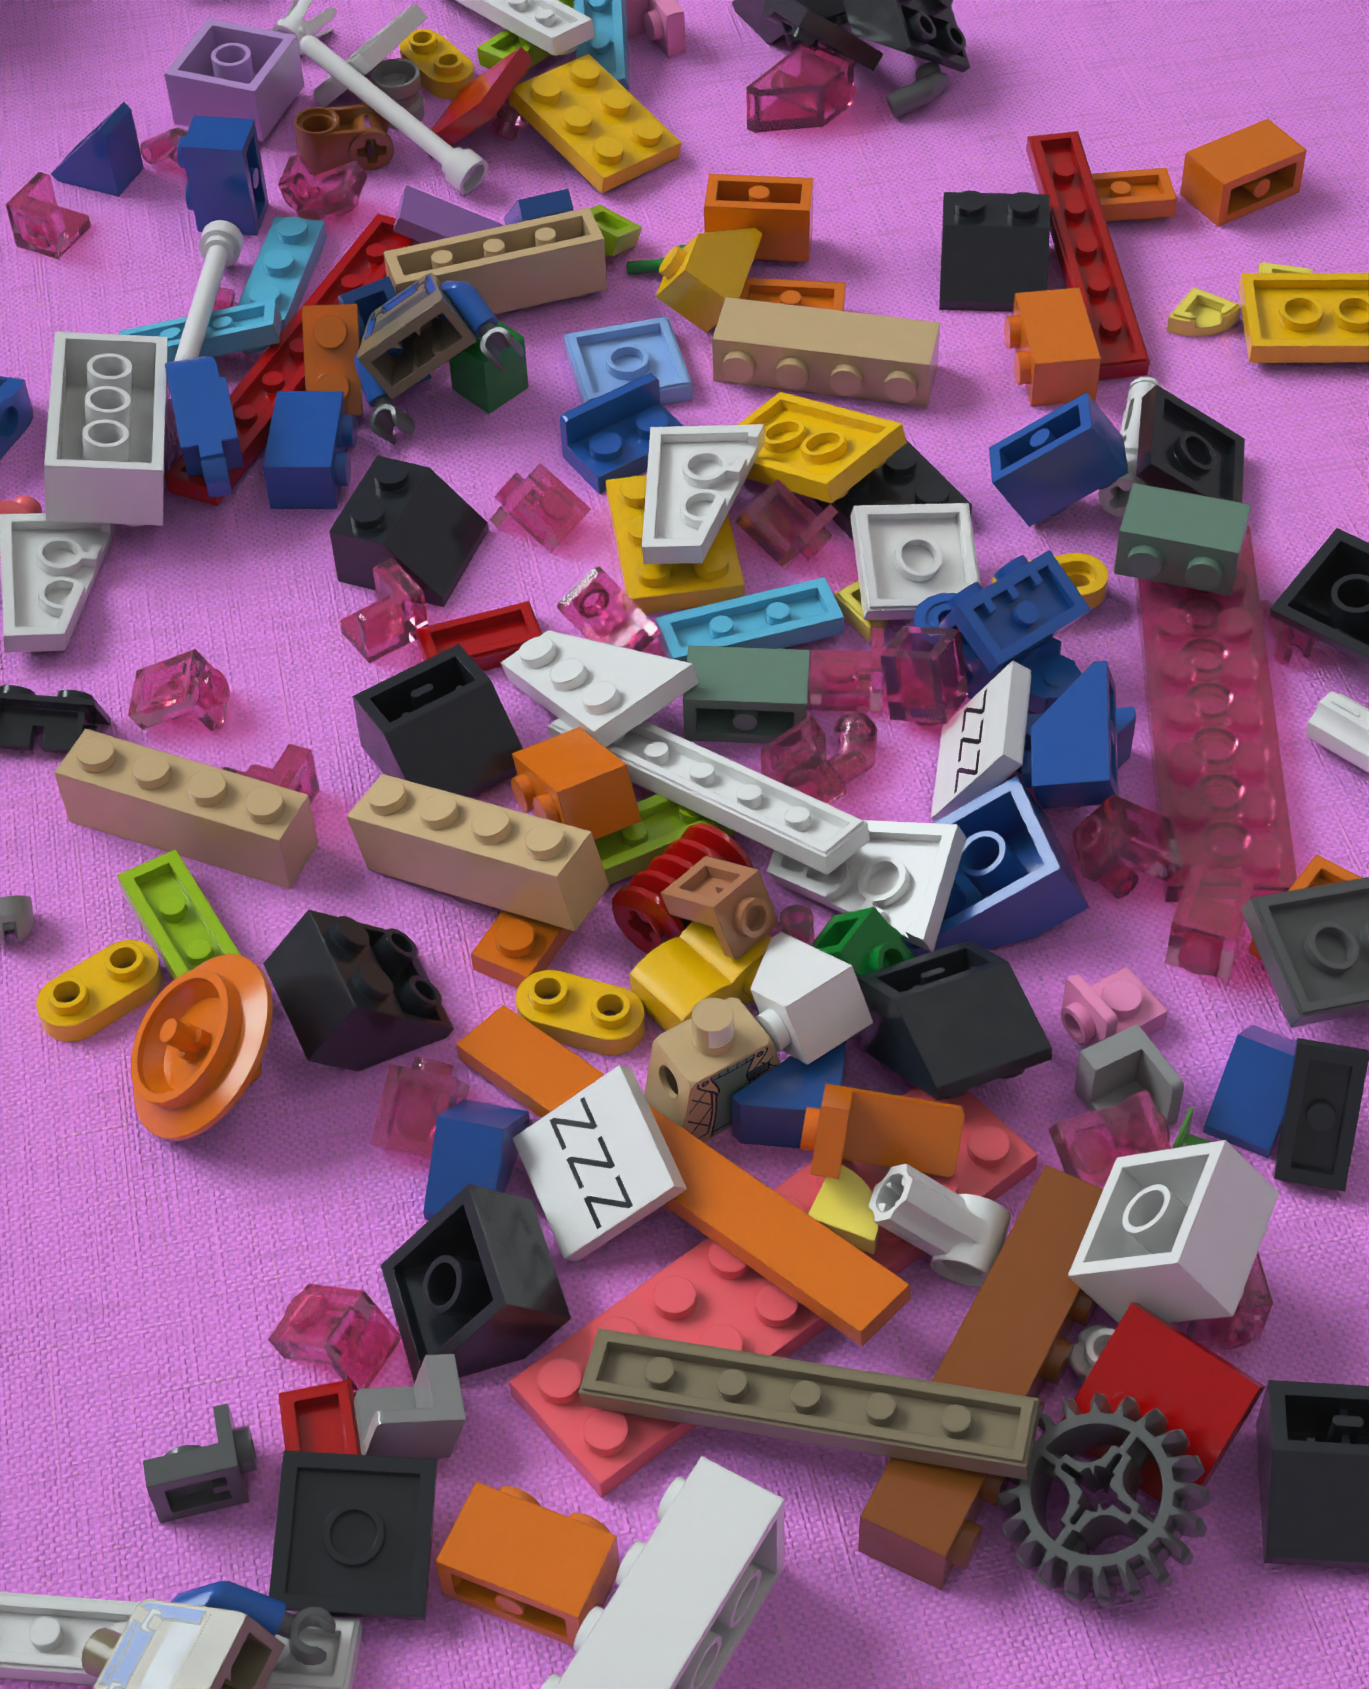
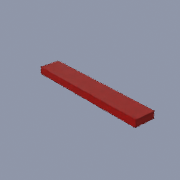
[1026,131,1150,381]

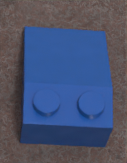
[905,776,1090,957]

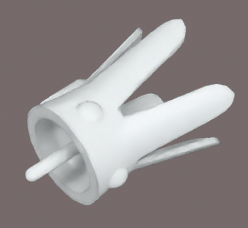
[272,0,336,56]

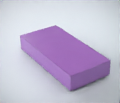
[393,185,503,243]

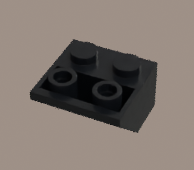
[842,0,971,72]
[352,644,523,798]
[263,910,454,1071]
[857,940,1052,1100]
[1256,1380,1369,1570]

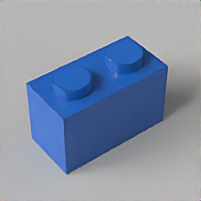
[177,115,269,236]
[263,391,357,509]
[989,392,1129,527]

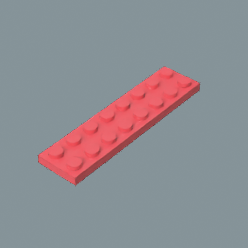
[509,1086,1038,1498]

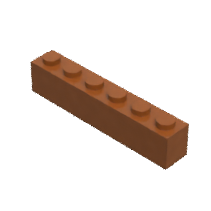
[858,1165,1103,1591]

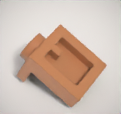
[661,856,778,959]

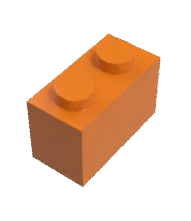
[1180,119,1307,227]
[704,174,814,262]
[1004,288,1101,406]
[511,727,641,840]
[435,1481,620,1647]

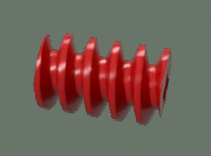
[612,823,753,954]

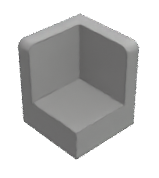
[1074,1024,1184,1148]
[354,1354,466,1459]

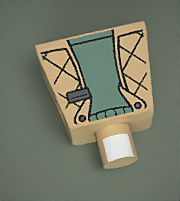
[644,997,780,1142]

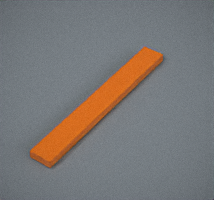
[455,1005,911,1347]

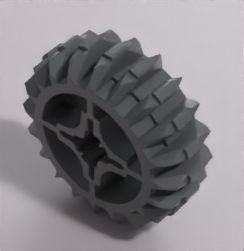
[998,1392,1210,1608]

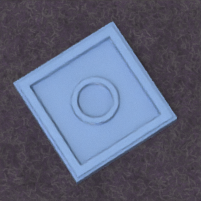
[564,317,693,405]

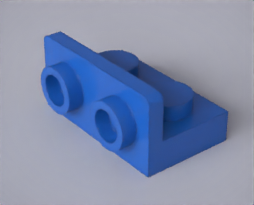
[560,373,683,494]
[938,550,1091,674]

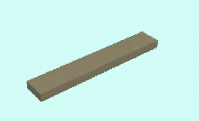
[578,1328,1040,1480]

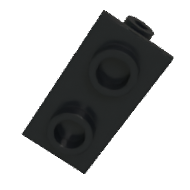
[0,685,112,754]

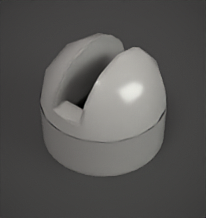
[0,895,34,945]

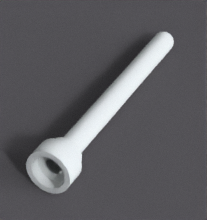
[300,35,488,195]
[174,220,243,361]

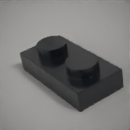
[1273,1038,1369,1192]

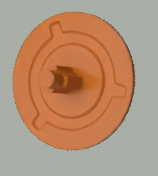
[130,954,273,1141]

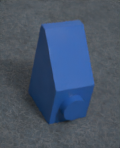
[1021,661,1119,809]

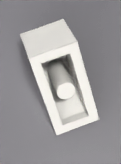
[750,932,873,1065]

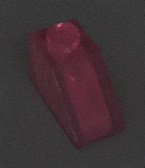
[746,43,856,133]

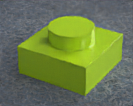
[590,204,642,256]

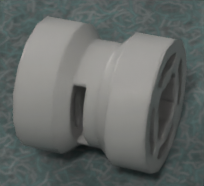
[371,58,424,129]

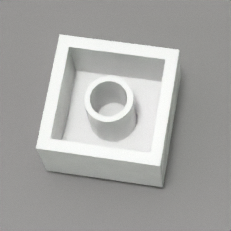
[1068,1140,1279,1323]

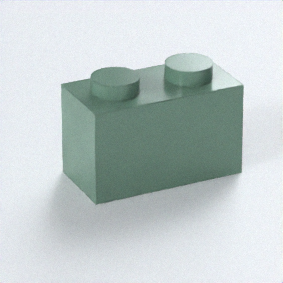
[1114,483,1251,596]
[683,645,810,745]

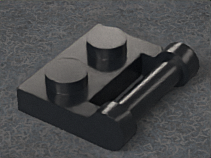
[762,0,883,72]

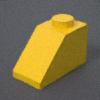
[656,228,763,333]

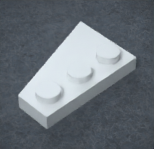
[642,424,765,564]
[0,513,116,653]
[500,630,700,748]
[767,820,966,952]

